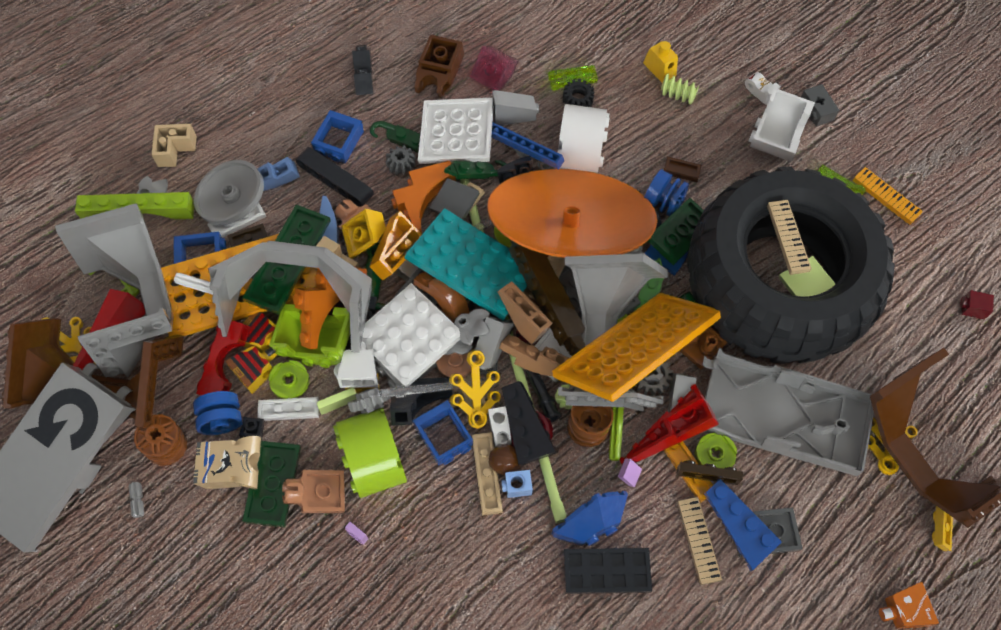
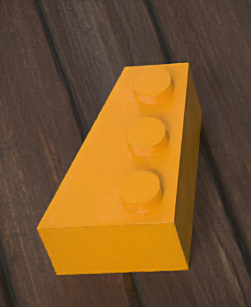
[369,211,422,280]

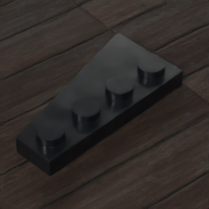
[502,381,558,465]

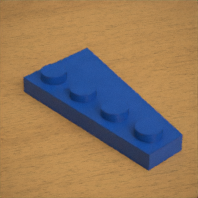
[704,479,782,572]

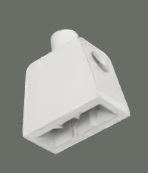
[337,342,378,388]

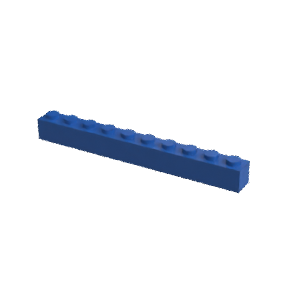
[491,122,564,170]

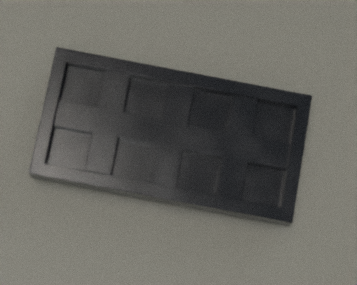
[564,548,652,594]

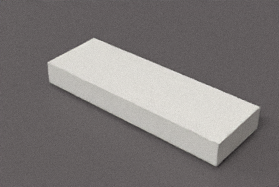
[207,202,266,238]
[257,397,319,421]

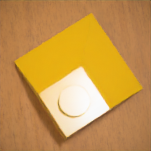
[341,209,386,259]

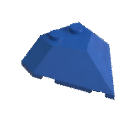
[551,491,628,546]

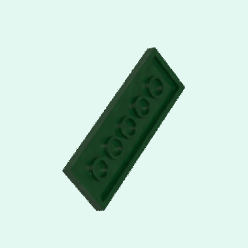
[243,204,331,315]

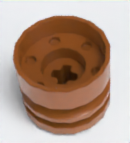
[567,406,614,447]
[134,414,188,466]

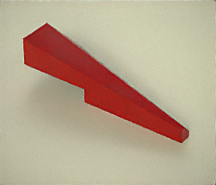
[73,289,146,370]
[619,384,719,465]

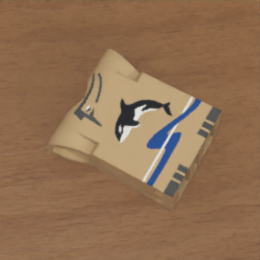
[193,436,261,489]

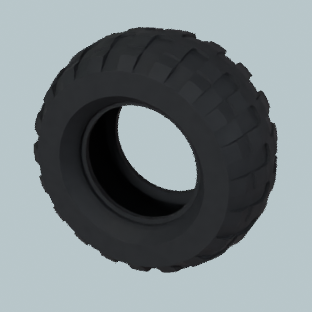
[687,167,895,364]

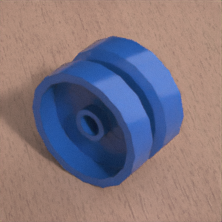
[193,391,243,435]

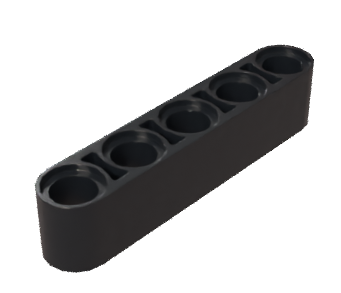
[295,147,374,207]

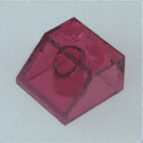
[470,46,519,91]

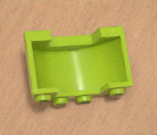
[269,304,350,368]
[333,407,407,498]

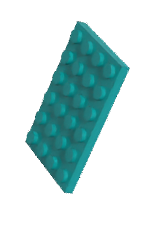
[404,208,527,320]

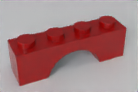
[196,321,251,396]

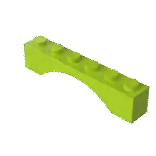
[75,192,195,220]

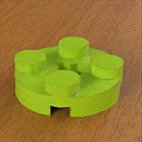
[269,360,310,399]
[695,433,737,469]

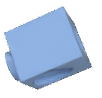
[501,470,533,498]

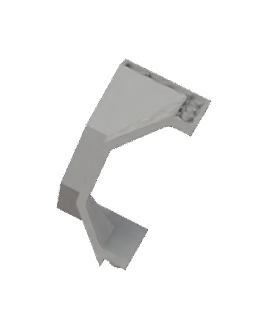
[55,203,174,378]
[208,241,372,353]
[558,253,668,412]

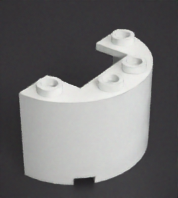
[748,88,815,162]
[558,104,610,173]

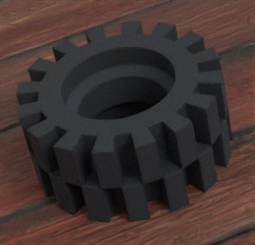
[563,79,594,107]

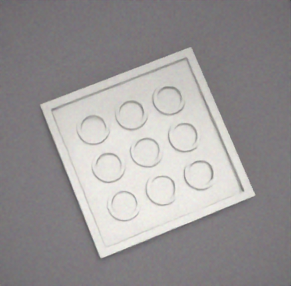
[418,98,494,164]
[362,283,460,389]

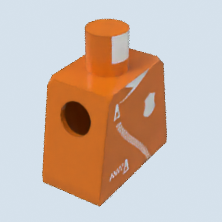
[879,582,939,629]

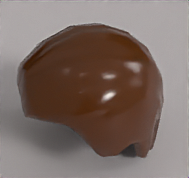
[488,444,521,475]

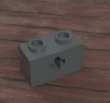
[801,84,839,127]

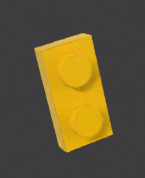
[932,506,953,551]

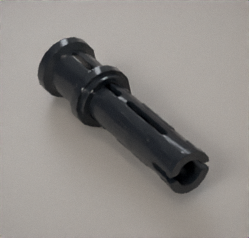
[525,369,562,422]

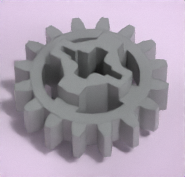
[635,363,673,396]
[348,387,391,414]

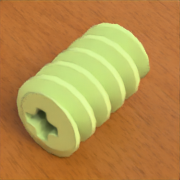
[661,74,699,105]

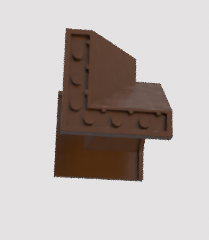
[2,318,184,427]
[870,348,1001,528]

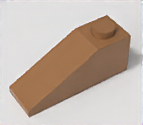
[498,281,553,345]

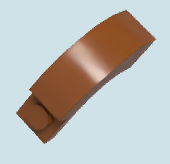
[414,271,469,324]

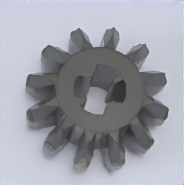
[386,145,416,176]

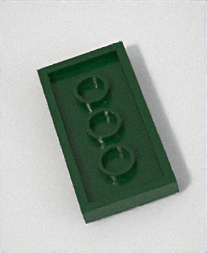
[647,198,704,266]
[242,441,301,528]

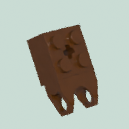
[414,35,465,98]

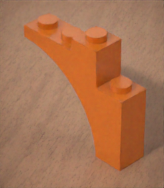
[391,161,456,234]
[293,266,367,349]

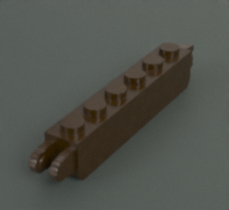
[509,240,585,356]

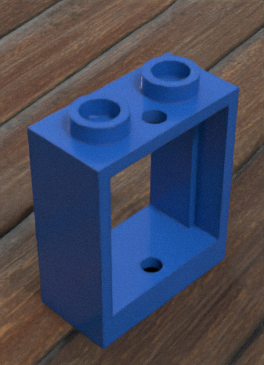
[311,110,364,164]
[174,232,227,276]
[413,400,473,466]

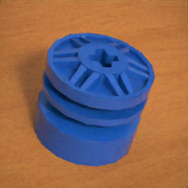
[644,169,689,217]

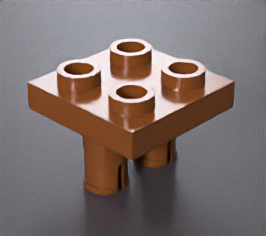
[679,327,727,370]

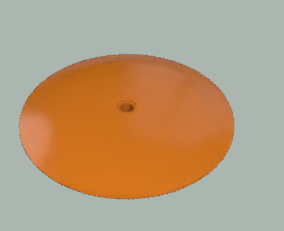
[487,169,657,258]

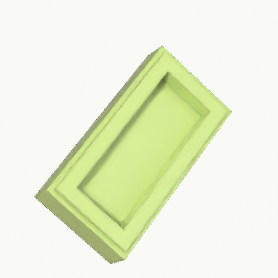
[317,388,357,415]

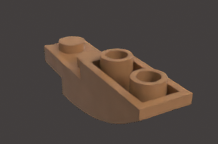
[499,334,569,376]

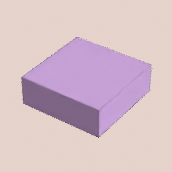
[618,458,642,487]
[345,522,368,545]

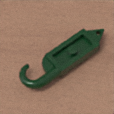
[370,121,420,153]
[444,160,507,179]

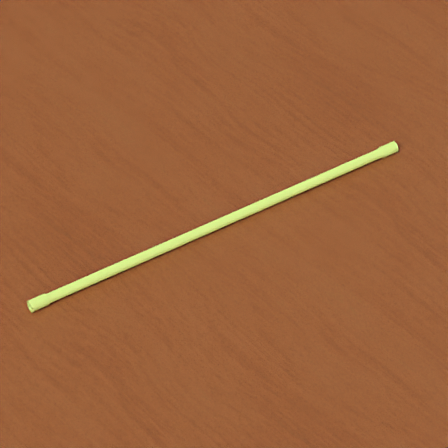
[460,179,567,523]

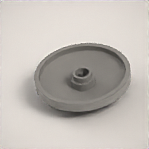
[194,160,264,225]

